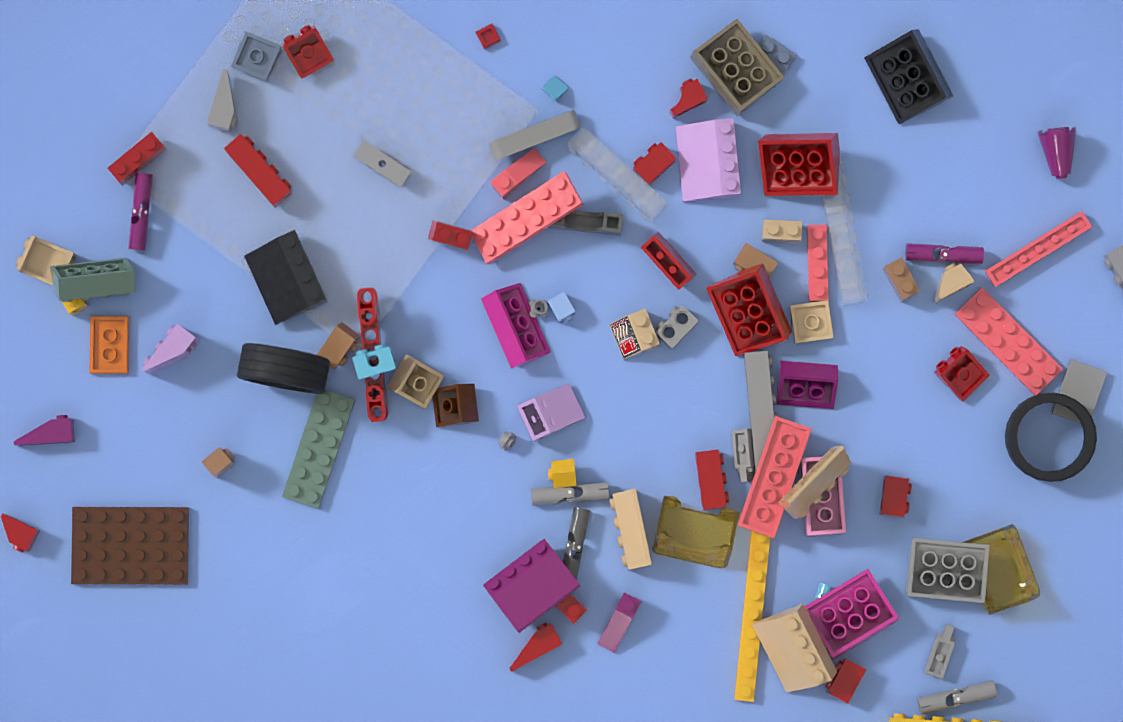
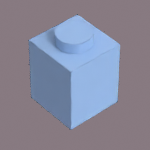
[547,292,575,323]

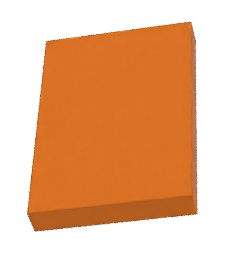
[89,316,129,374]

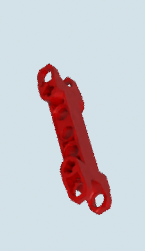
[357,288,388,422]

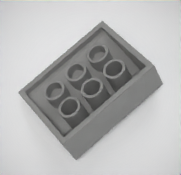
[905,538,990,603]

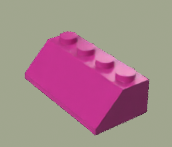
[481,283,551,369]

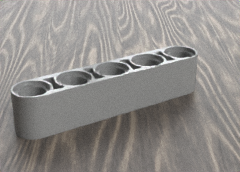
[488,110,581,161]

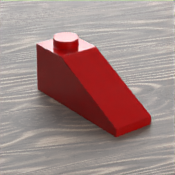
[509,622,562,672]

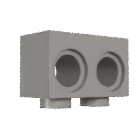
[656,305,699,350]

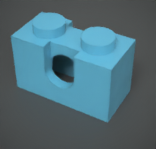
[352,344,398,379]

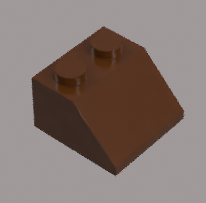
[433,383,479,427]

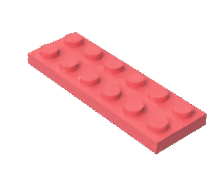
[471,171,584,264]
[954,288,1063,396]
[737,416,812,538]

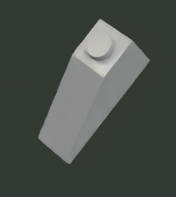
[207,69,238,133]

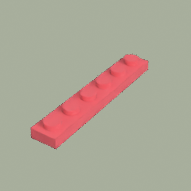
[984,211,1092,288]

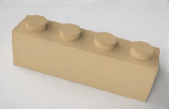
[609,488,652,570]

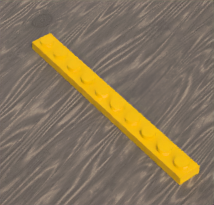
[734,531,770,702]

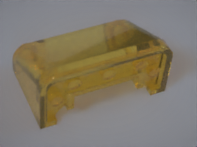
[652,496,739,568]
[962,524,1040,615]

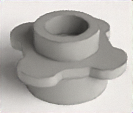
[529,299,548,318]
[498,432,516,451]

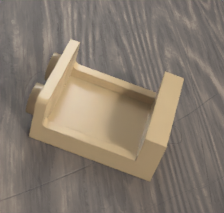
[16,235,77,286]

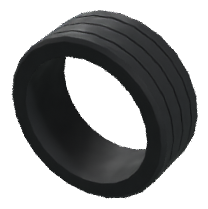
[237,343,330,394]
[1005,393,1097,482]

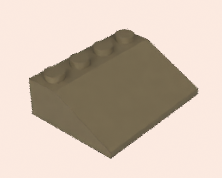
[690,19,785,116]

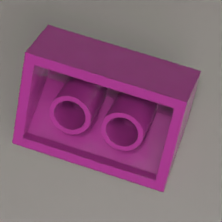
[777,361,838,409]

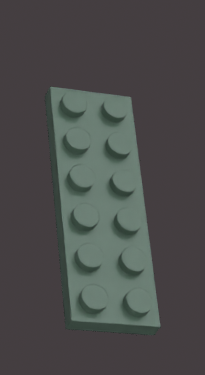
[282,390,355,509]

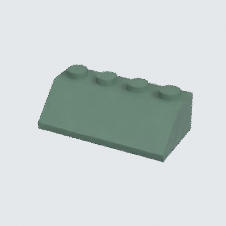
[50,258,135,302]

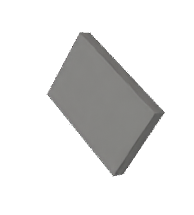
[1052,359,1107,424]

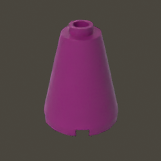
[1038,127,1076,179]

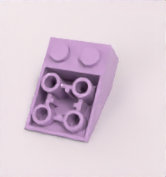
[142,324,200,374]
[517,383,585,442]

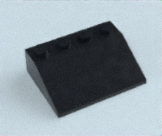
[864,29,953,124]
[244,230,328,326]

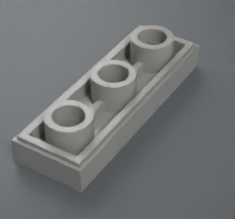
[353,140,412,188]

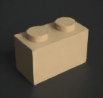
[761,219,802,243]

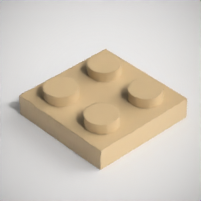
[790,300,834,344]

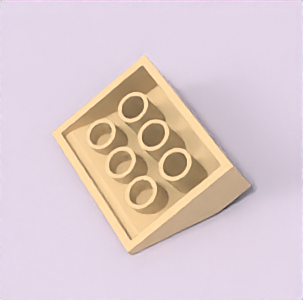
[778,445,851,519]
[752,604,837,692]

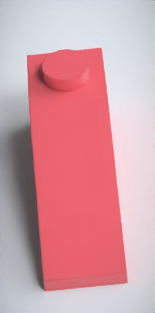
[490,148,547,199]

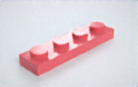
[807,225,829,302]

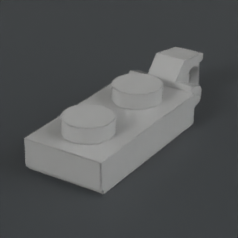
[731,428,755,483]
[923,624,955,679]

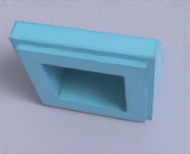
[542,75,568,102]

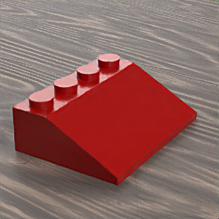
[758,133,840,196]
[706,263,792,356]

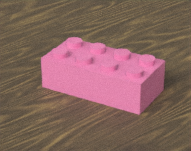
[800,457,846,536]

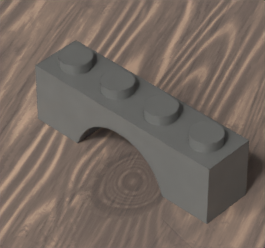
[549,210,623,236]

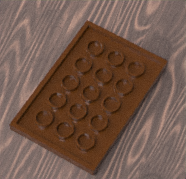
[71,507,189,585]

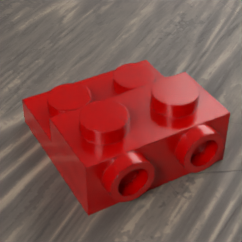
[281,25,334,79]
[934,346,990,402]

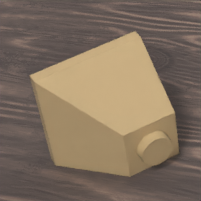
[934,263,974,303]

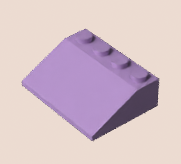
[675,118,741,202]

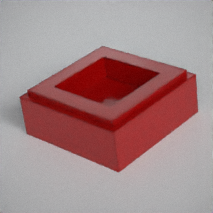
[475,24,501,50]

